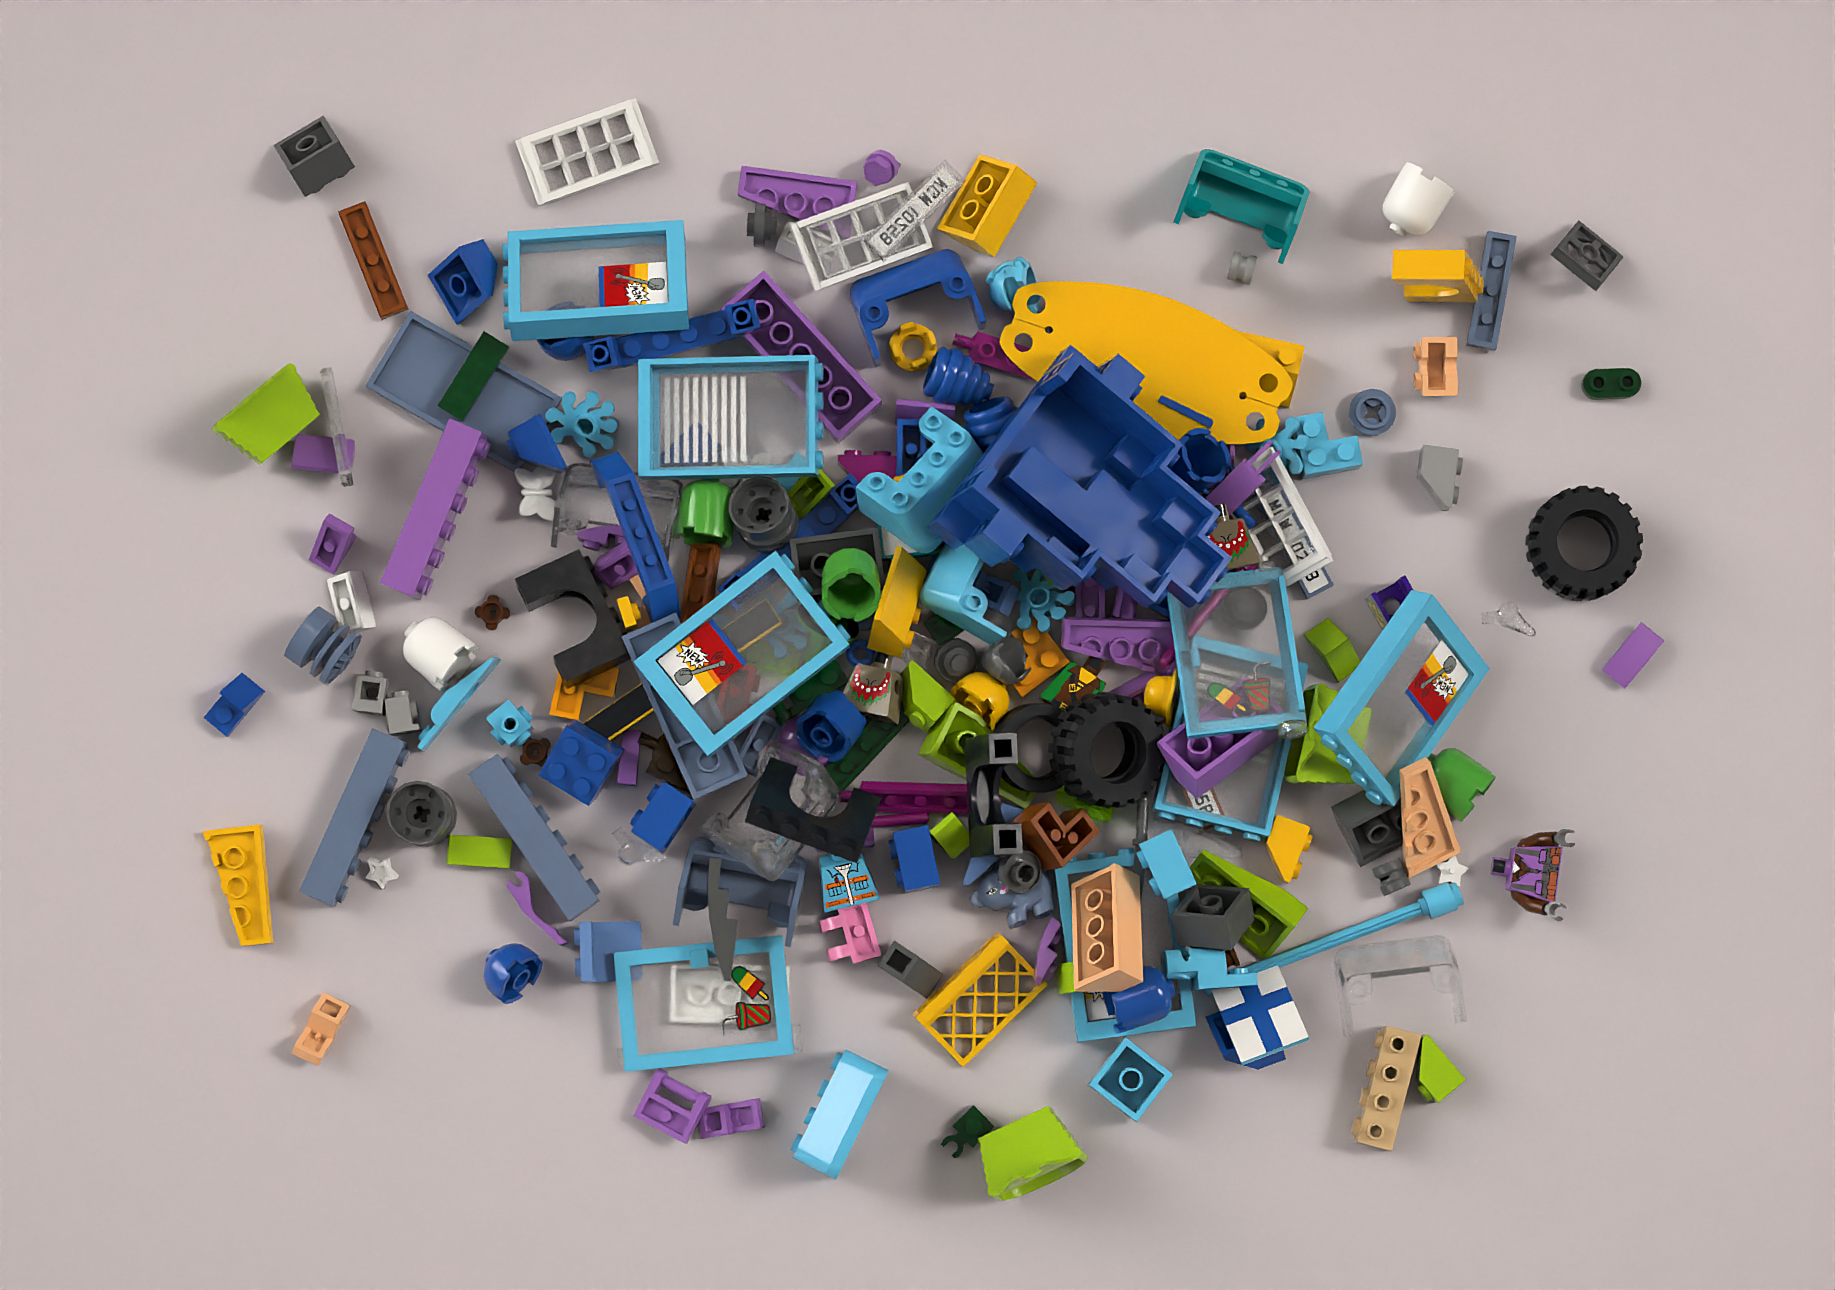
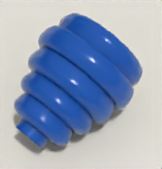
[923,347,994,406]
[963,396,1017,453]

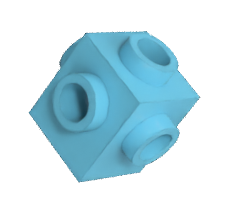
[486,699,534,747]

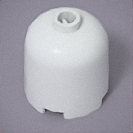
[1382,162,1454,237]
[403,617,479,692]

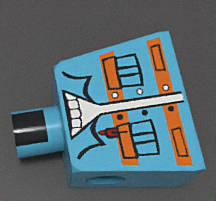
[819,852,880,912]

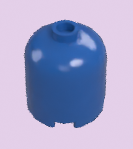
[1170,428,1231,494]
[1102,966,1176,1034]

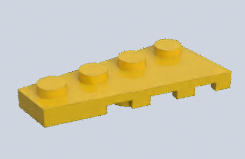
[202,824,274,946]

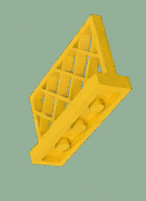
[912,932,1048,1067]

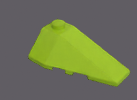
[918,702,1036,810]
[1189,849,1309,960]

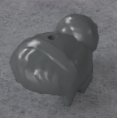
[981,636,1031,685]

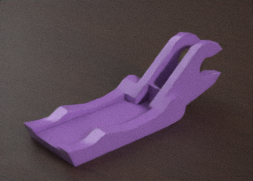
[1205,440,1281,516]
[507,872,569,946]

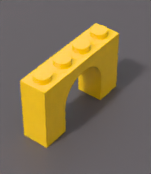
[1392,249,1484,303]

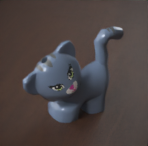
[969,859,1054,929]

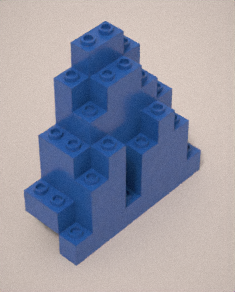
[927,345,1232,608]

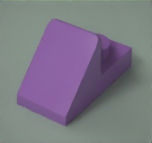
[309,513,356,575]

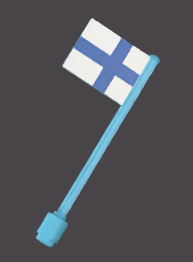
[1205,882,1464,1065]

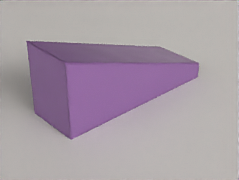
[617,730,641,786]

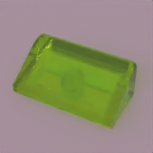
[1054,786,1114,823]

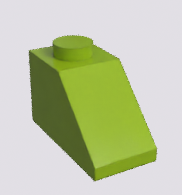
[900,660,956,733]
[1416,1034,1466,1103]

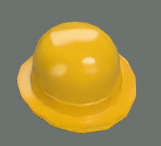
[1144,668,1178,727]

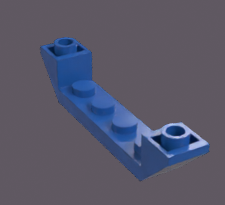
[583,299,761,372]
[590,452,681,623]
[717,473,859,611]

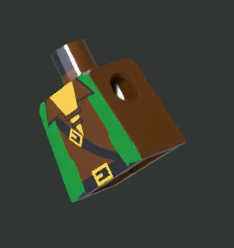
[1039,656,1106,712]

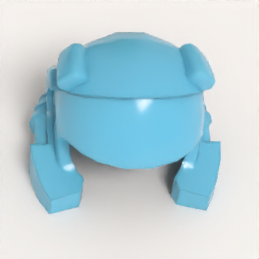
[986,257,1042,313]

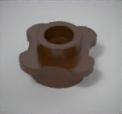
[475,595,510,630]
[520,738,551,767]

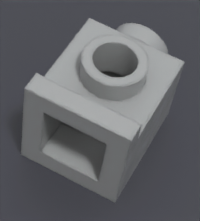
[352,670,389,716]
[385,690,422,736]

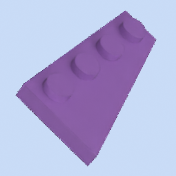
[738,166,857,239]
[1061,617,1177,676]

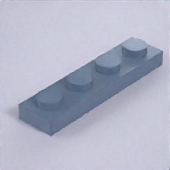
[1466,231,1517,351]

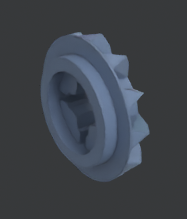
[1349,389,1396,436]

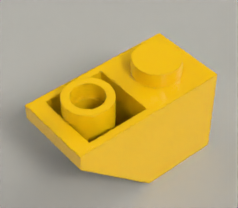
[1264,815,1313,884]

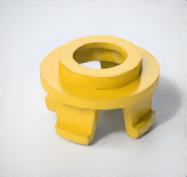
[889,321,937,372]

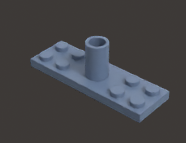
[621,613,748,800]

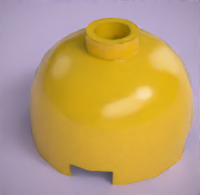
[950,672,1010,730]

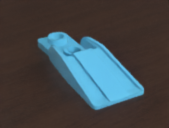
[417,657,501,751]

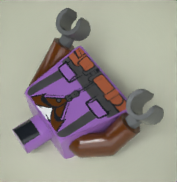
[1490,829,1575,921]

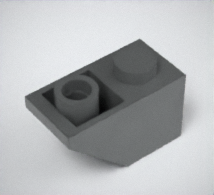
[878,941,944,999]

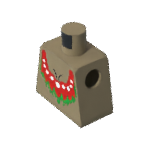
[1208,504,1260,570]
[843,651,904,724]

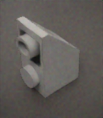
[1417,445,1463,511]

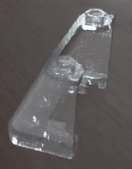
[700,739,839,881]

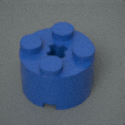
[795,690,866,762]

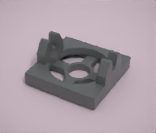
[1550,220,1623,291]

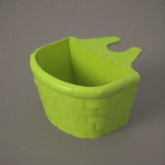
[212,363,320,465]
[1284,683,1371,785]
[978,1106,1088,1201]

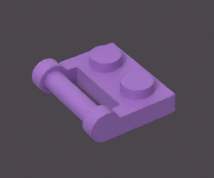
[633,1068,712,1144]

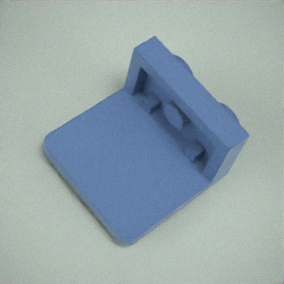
[574,921,643,983]

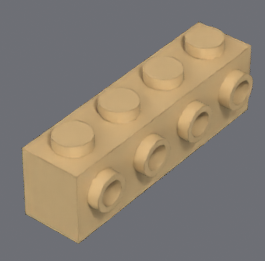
[1351,1026,1422,1151]

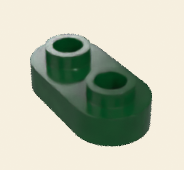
[1581,368,1641,400]

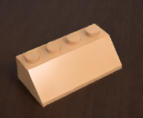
[1071,863,1143,992]

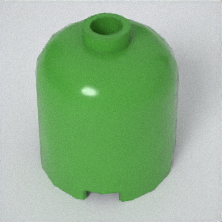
[674,479,734,548]
[822,548,881,622]
[1427,748,1496,822]

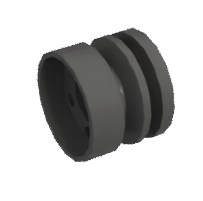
[728,477,799,553]
[386,781,457,847]

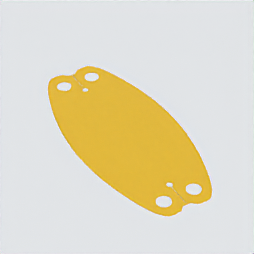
[1000,281,1293,444]

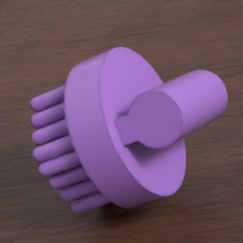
[863,149,901,186]

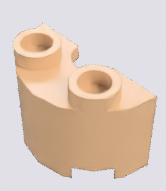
[1413,337,1458,396]

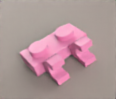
[818,903,882,964]

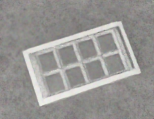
[515,98,659,206]
[790,182,933,291]
[1216,446,1333,587]

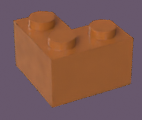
[1010,802,1100,871]

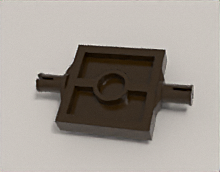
[637,731,691,794]

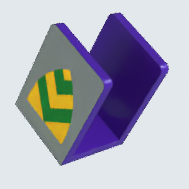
[1365,575,1413,631]

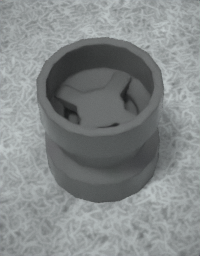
[1372,858,1411,896]

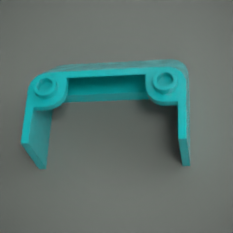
[1173,149,1310,264]

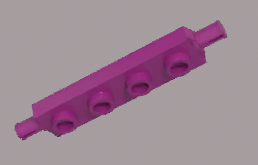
[952,331,1036,381]
[840,781,1001,814]

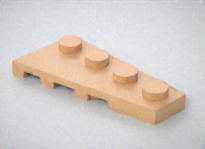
[1399,757,1461,878]

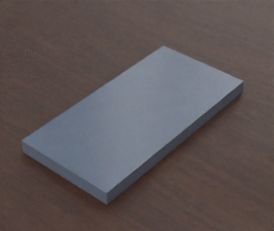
[366,311,562,472]

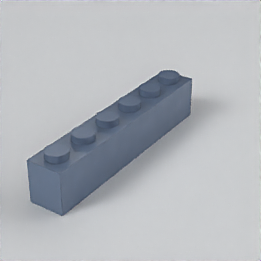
[299,728,410,907]
[468,754,601,921]

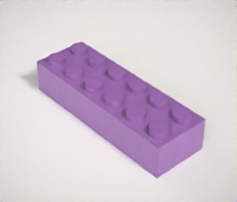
[720,271,882,444]
[380,418,491,600]

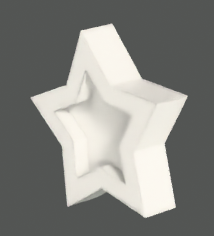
[1436,856,1469,887]
[365,857,399,890]

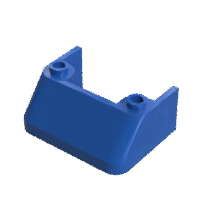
[850,249,986,367]

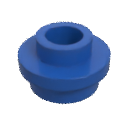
[846,639,876,667]

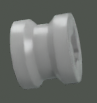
[1227,251,1257,285]

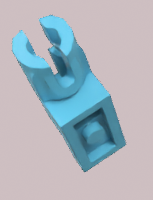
[1161,947,1258,991]

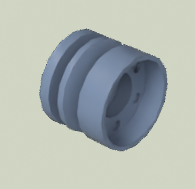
[284,606,362,685]

